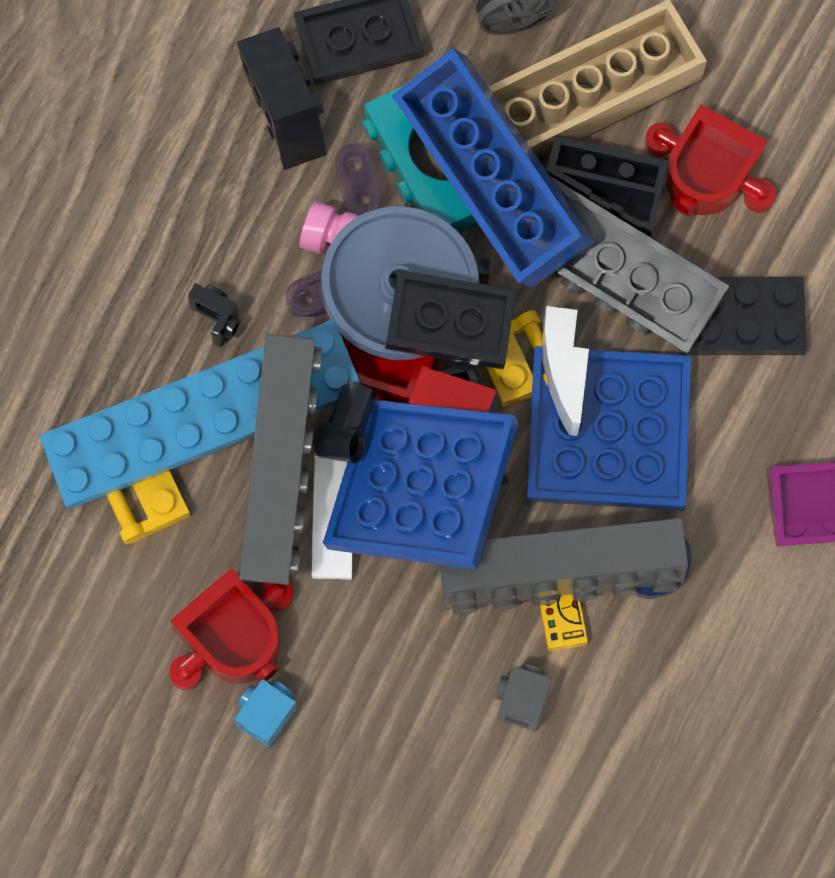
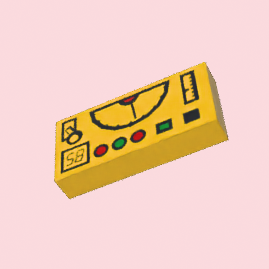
[539,595,588,651]

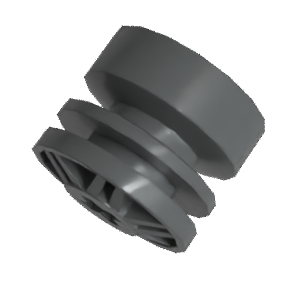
[474,0,557,35]

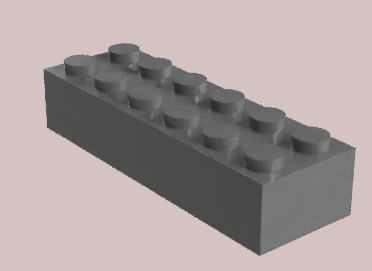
[239,333,322,585]
[440,518,688,614]

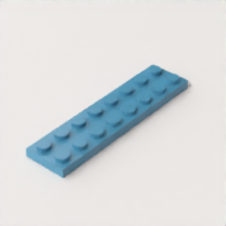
[39,320,360,510]

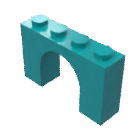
[361,86,478,234]

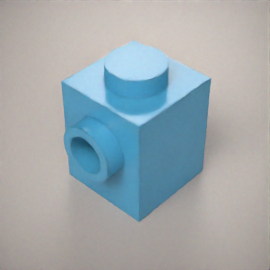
[234,679,297,749]

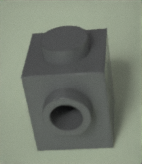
[495,664,552,732]

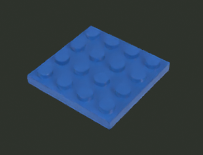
[526,346,691,511]
[323,400,518,570]

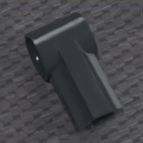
[313,381,377,464]

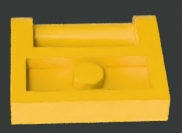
[484,310,548,408]
[106,471,191,545]

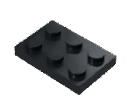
[294,0,424,85]
[385,270,516,369]
[688,277,807,355]

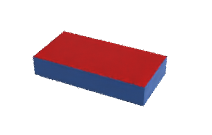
[409,366,498,413]

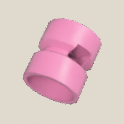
[299,201,359,255]

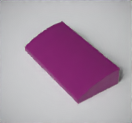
[767,462,835,546]

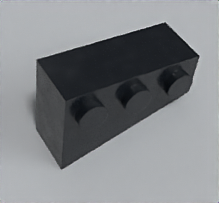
[237,27,327,170]
[547,136,668,237]

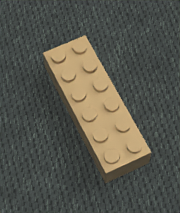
[488,0,707,160]

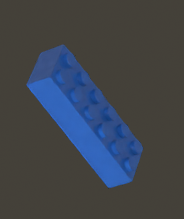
[392,48,594,288]

